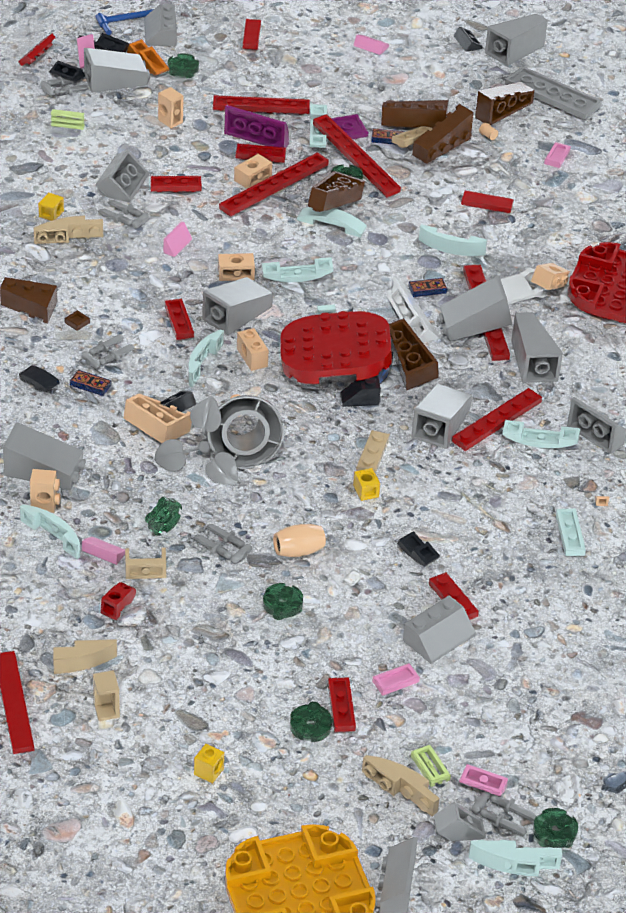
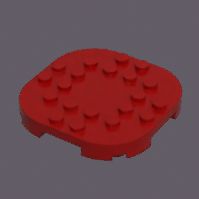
[568,242,626,323]
[280,311,392,384]

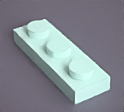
[556,508,586,556]

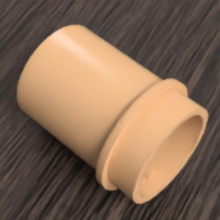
[479,123,498,140]

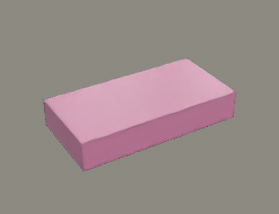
[544,142,571,168]
[372,663,420,696]

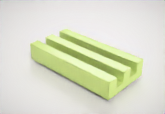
[51,109,85,130]
[411,745,451,787]

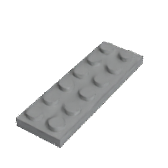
[505,66,602,120]

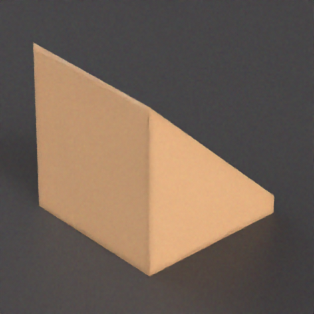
[595,496,609,506]

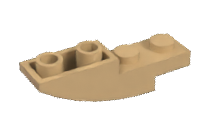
[33,216,103,244]
[362,755,440,817]

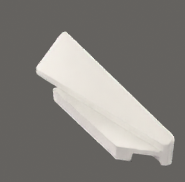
[387,276,440,342]

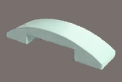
[310,104,327,148]
[297,207,367,237]
[419,224,487,256]
[262,257,333,282]
[188,329,224,387]
[502,420,580,448]
[20,505,80,559]

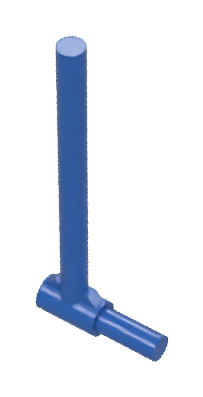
[95,9,154,35]

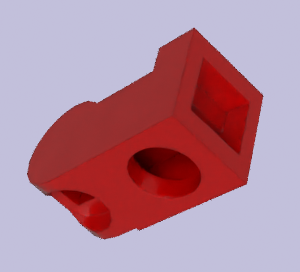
[100,582,136,620]

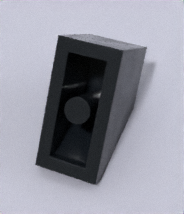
[340,376,381,407]

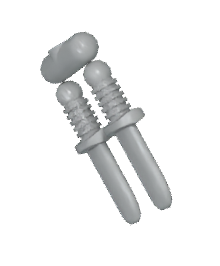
[40,76,89,96]
[98,200,149,229]
[82,334,135,369]
[193,524,252,564]
[471,791,537,836]

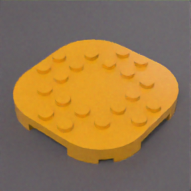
[225,824,375,913]

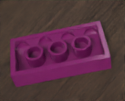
[224,105,289,148]

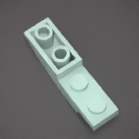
[469,840,562,876]

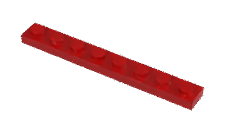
[313,114,401,198]
[219,152,329,217]
[463,265,510,361]

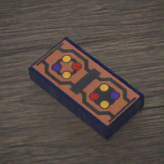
[371,128,405,145]
[408,278,447,297]
[70,370,112,396]

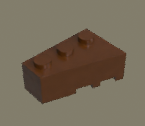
[0,277,58,324]

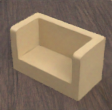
[125,547,166,579]
[93,670,120,721]

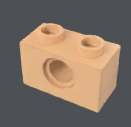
[158,87,183,128]
[234,154,272,189]
[218,253,255,281]
[531,263,570,290]
[237,328,269,371]
[30,469,60,513]

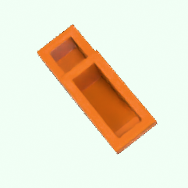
[127,39,169,75]

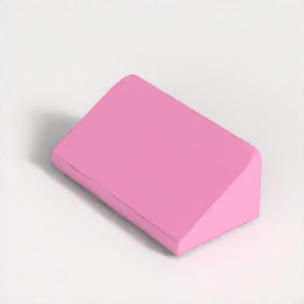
[77,34,95,68]
[354,34,389,55]
[163,222,192,257]
[82,537,125,565]
[459,764,508,797]

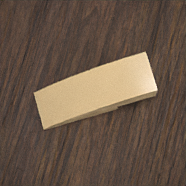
[53,639,117,674]

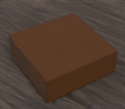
[64,310,90,331]

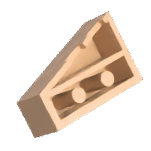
[124,394,192,443]

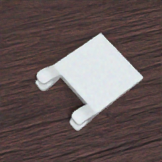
[501,268,547,305]

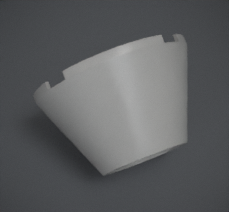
[207,395,284,469]

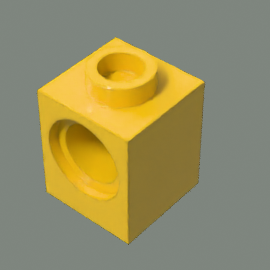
[38,192,64,221]
[353,468,380,501]
[194,744,225,784]

